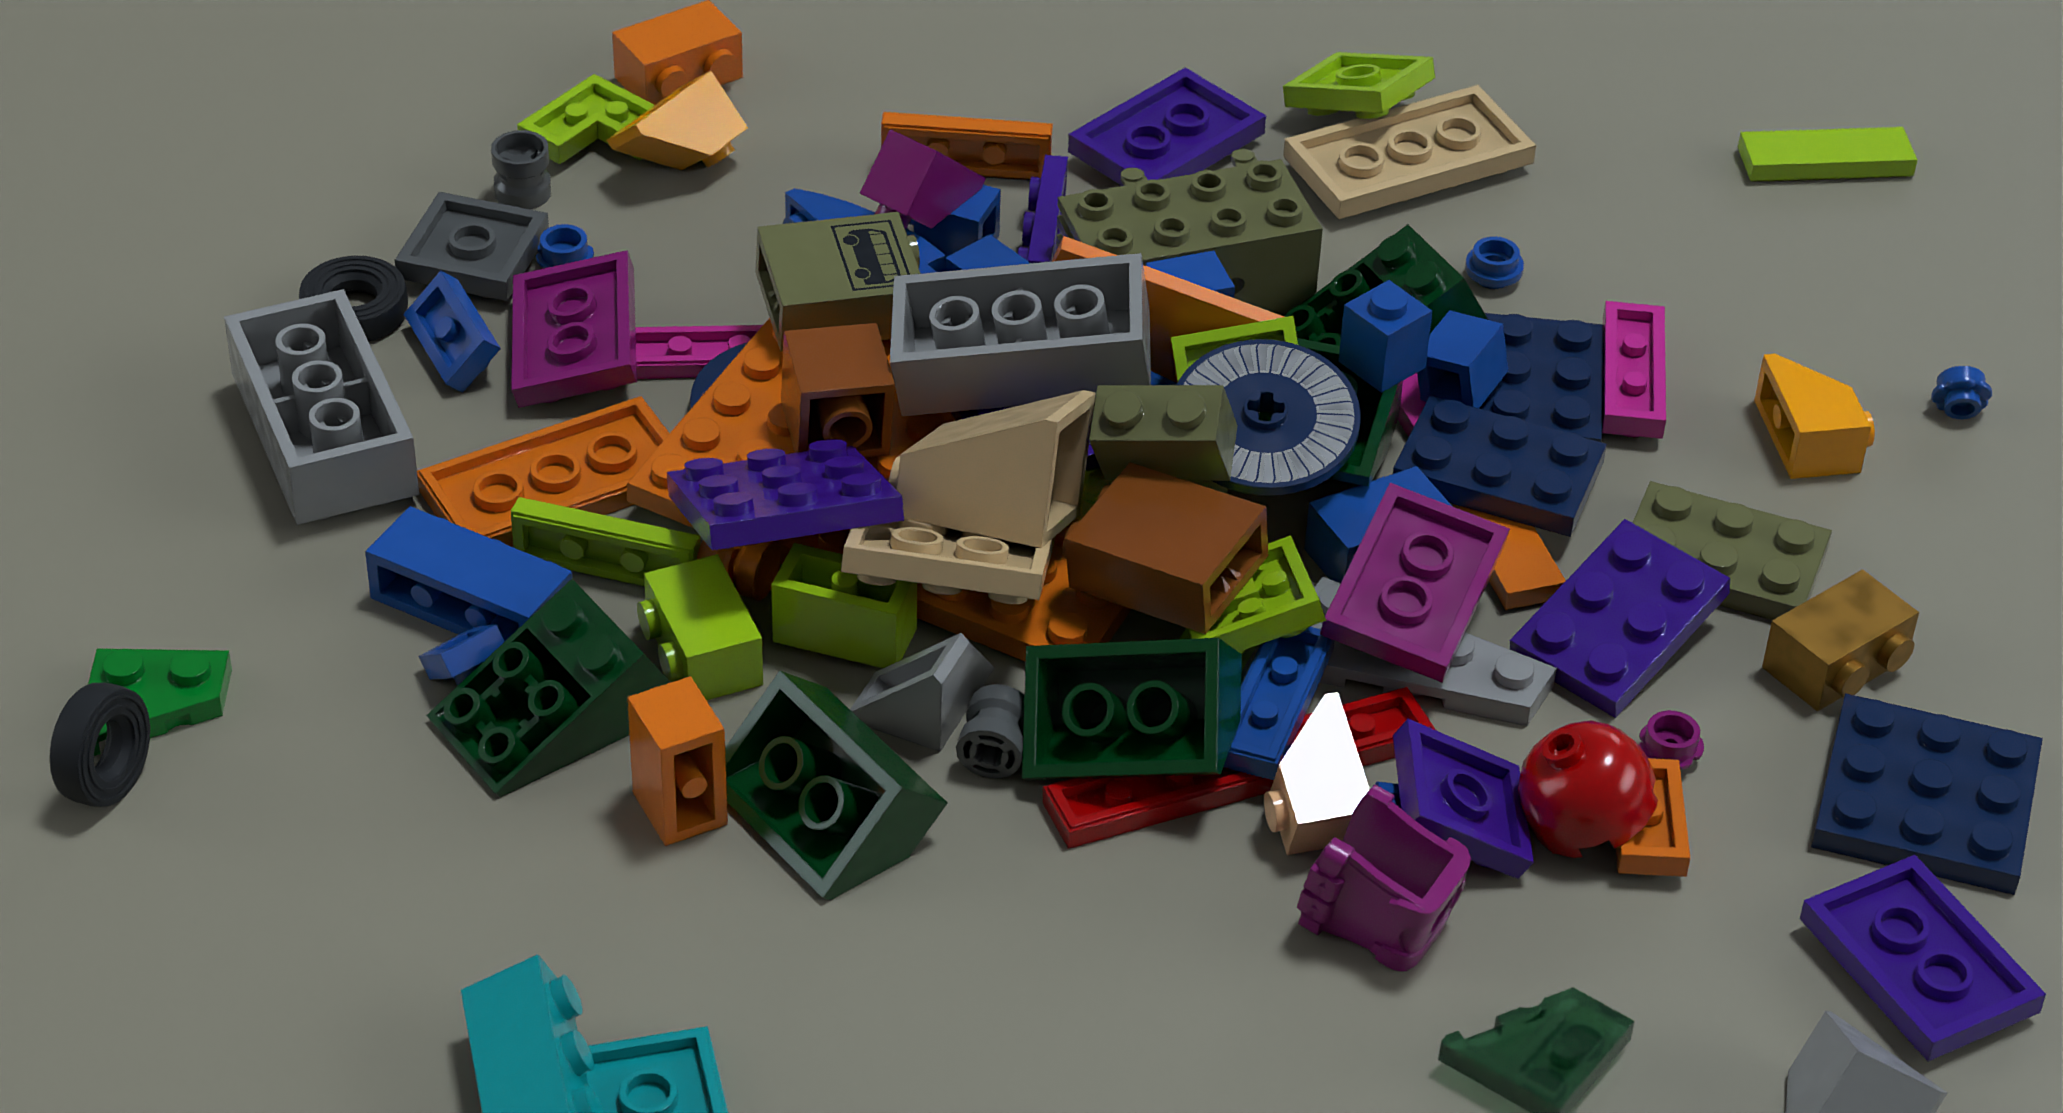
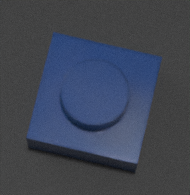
[418,625,505,685]

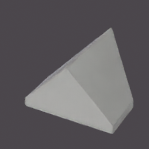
[850,633,994,752]
[1786,1011,1948,1113]

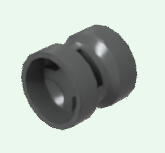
[491,130,551,209]
[956,684,1025,779]

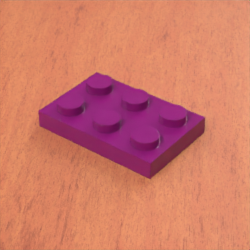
[512,250,637,408]
[1320,483,1510,683]

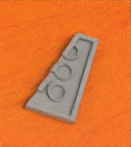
[1310,576,1557,726]

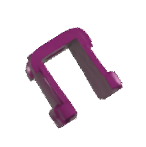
[1296,784,1471,971]

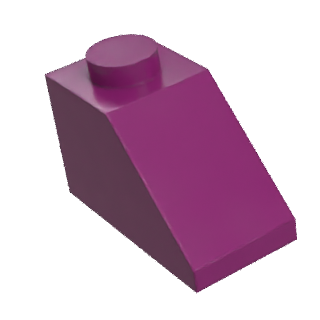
[860,129,986,229]

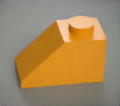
[606,71,748,170]
[1754,354,1875,479]

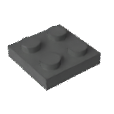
[395,192,549,301]

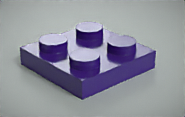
[1393,719,1534,879]

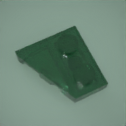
[1438,987,1635,1113]

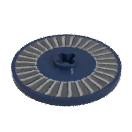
[1177,339,1360,496]

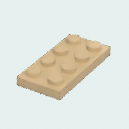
[1283,85,1536,219]

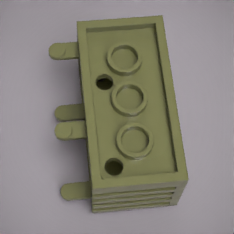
[1056,149,1323,316]

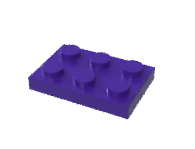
[1068,67,1266,186]
[1510,519,1730,718]
[1799,855,2046,1062]

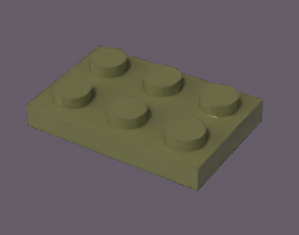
[1633,481,1832,620]

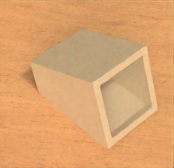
[889,390,1096,548]

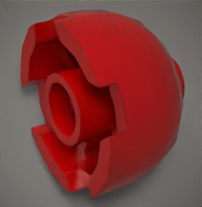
[1518,720,1658,858]

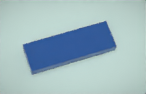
[1224,627,1335,780]

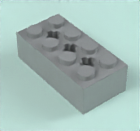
[890,253,1151,416]
[224,289,419,525]

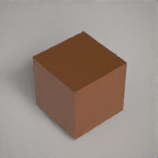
[781,323,895,457]

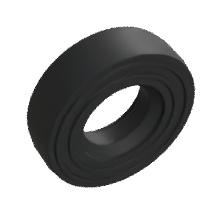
[299,255,408,342]
[50,683,150,807]

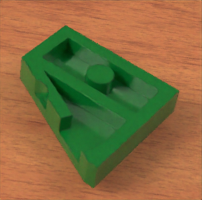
[88,648,232,756]

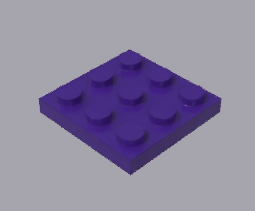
[667,439,904,550]

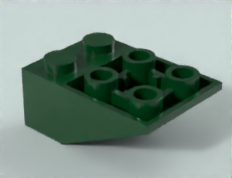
[1284,224,1488,346]
[426,579,671,798]

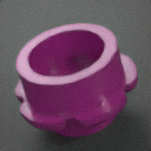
[1639,710,1704,770]

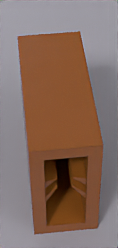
[1062,462,1269,634]

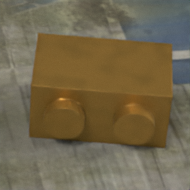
[1762,569,1919,712]

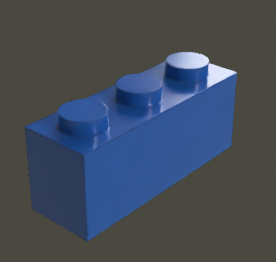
[365,506,573,641]

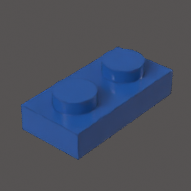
[404,270,501,393]

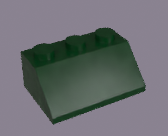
[1022,638,1242,781]
[725,670,948,900]

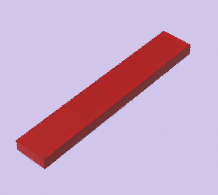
[1042,687,1436,849]

